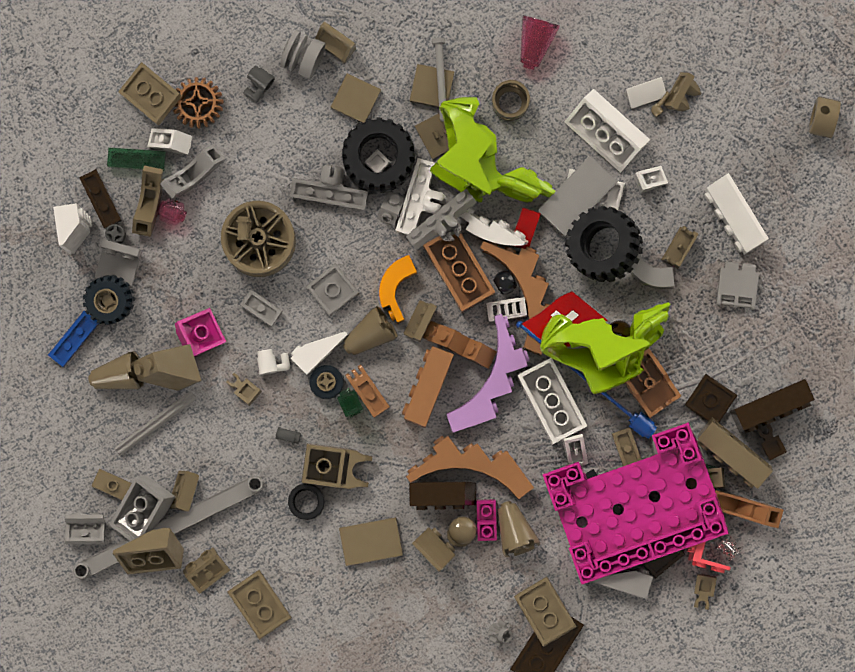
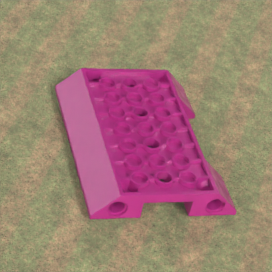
[542,422,729,584]

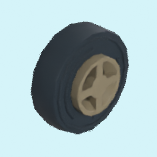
[309,365,344,399]

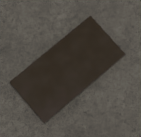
[510,617,584,672]

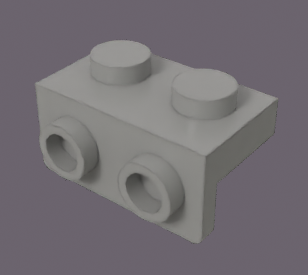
[65,513,106,544]

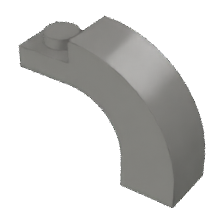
[160,145,225,199]
[630,254,675,289]

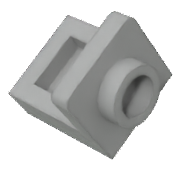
[377,191,405,225]

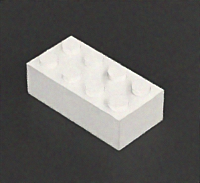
[517,358,587,445]

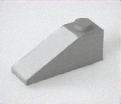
[591,568,653,599]

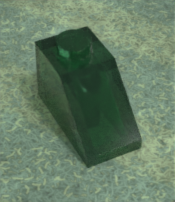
[337,388,364,419]

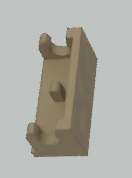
[661,226,699,269]

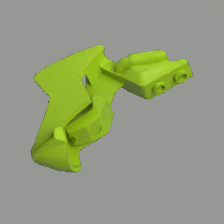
[430,97,556,203]
[540,302,670,394]

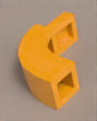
[379,255,417,324]

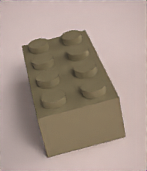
[697,417,773,489]

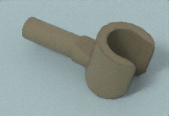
[651,92,671,117]

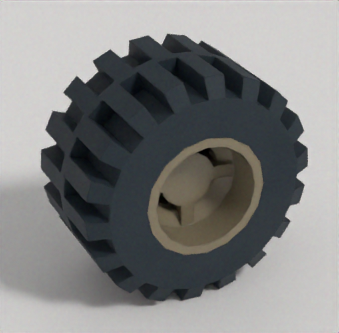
[83,275,135,325]

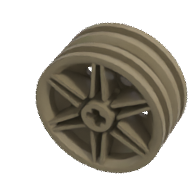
[221,201,296,277]

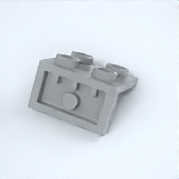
[95,239,142,288]

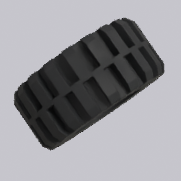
[342,117,415,193]
[565,206,643,282]

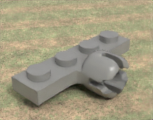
[290,164,368,210]
[406,189,477,250]

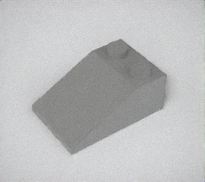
[109,475,175,541]

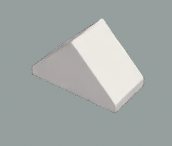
[634,166,668,194]
[562,434,588,466]

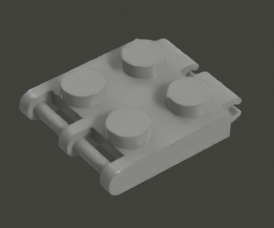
[716,261,759,310]

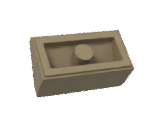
[170,471,199,511]

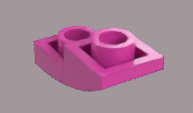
[476,499,497,541]

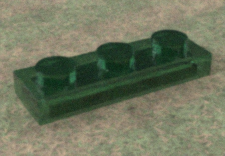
[107,147,166,171]

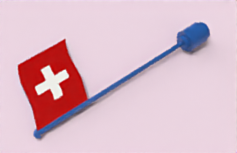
[516,291,657,439]

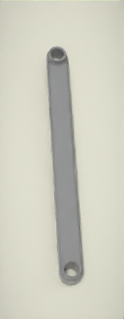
[73,475,264,579]

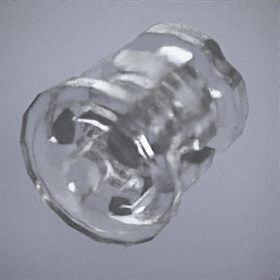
[717,535,743,561]

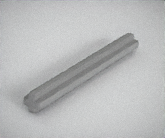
[115,391,196,455]

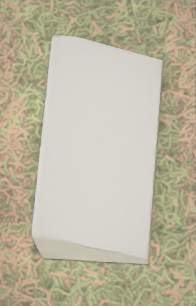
[625,77,666,109]

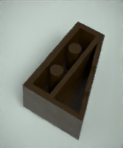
[409,482,476,510]

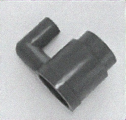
[243,65,275,102]

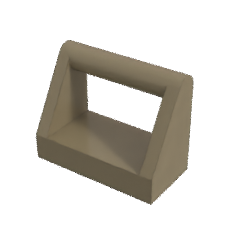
[315,21,356,63]

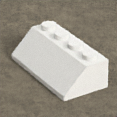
[565,89,650,173]
[704,173,769,255]
[53,203,92,255]

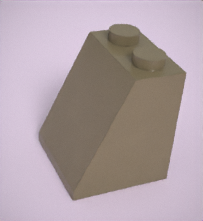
[132,344,201,391]

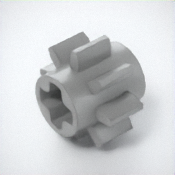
[488,620,512,646]

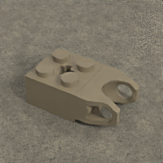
[301,443,372,489]

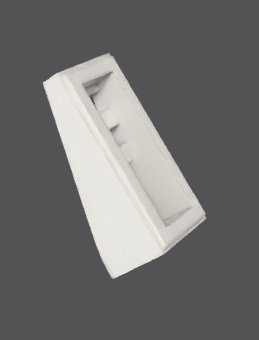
[486,297,527,322]

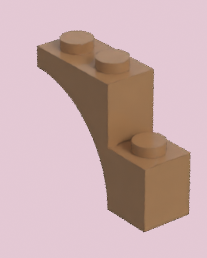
[423,321,497,369]
[715,490,784,528]

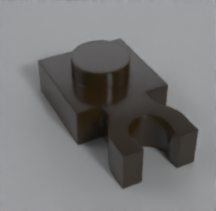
[756,424,787,461]

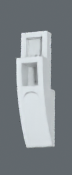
[460,208,529,246]

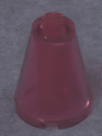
[520,15,560,70]

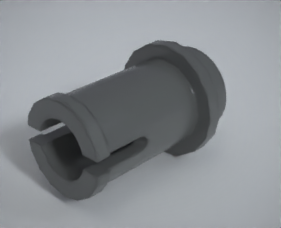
[275,427,301,445]

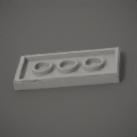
[537,156,618,237]

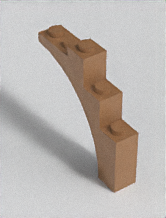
[480,241,549,356]
[406,436,534,499]

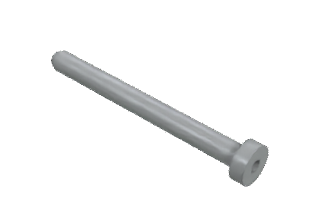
[432,37,446,122]

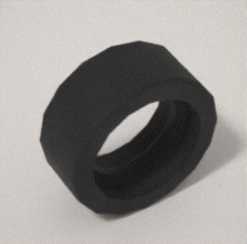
[288,483,325,520]

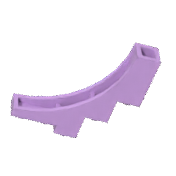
[446,314,530,432]

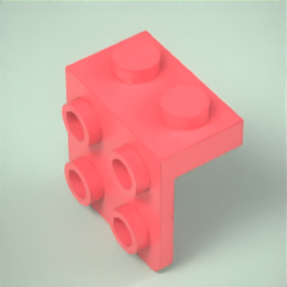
[687,542,731,573]

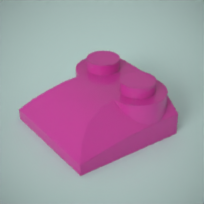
[175,308,226,357]

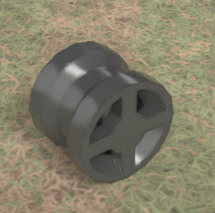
[105,224,126,244]

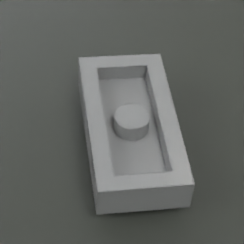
[240,289,283,327]

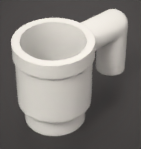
[257,349,290,375]

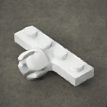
[395,158,446,235]

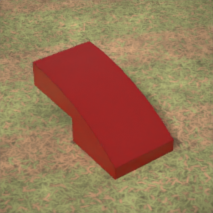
[511,208,541,249]

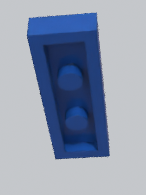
[48,310,99,368]

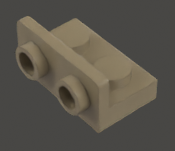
[404,300,437,342]
[183,548,230,594]

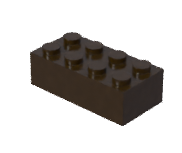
[730,379,815,434]

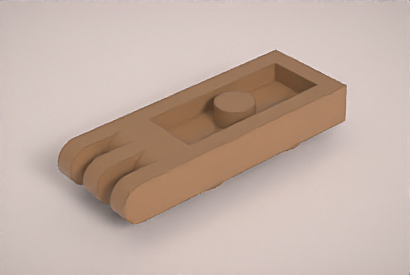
[345,364,390,418]

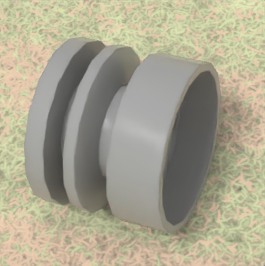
[280,30,326,80]

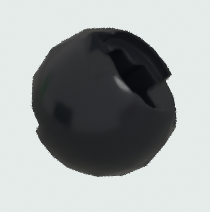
[493,271,517,295]

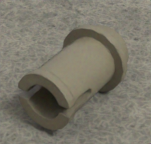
[236,216,251,240]

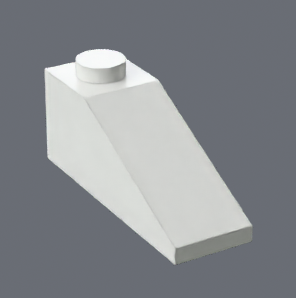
[291,332,348,376]

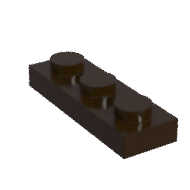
[79,169,122,229]

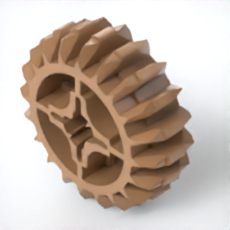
[173,77,224,129]

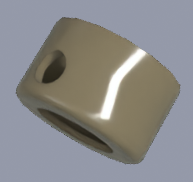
[492,80,530,121]
[809,96,841,138]

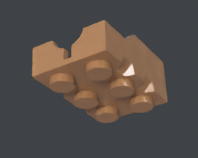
[624,348,681,418]

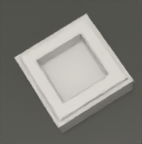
[364,149,391,173]

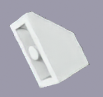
[147,128,192,155]

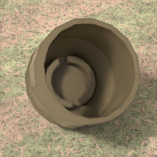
[447,516,477,547]

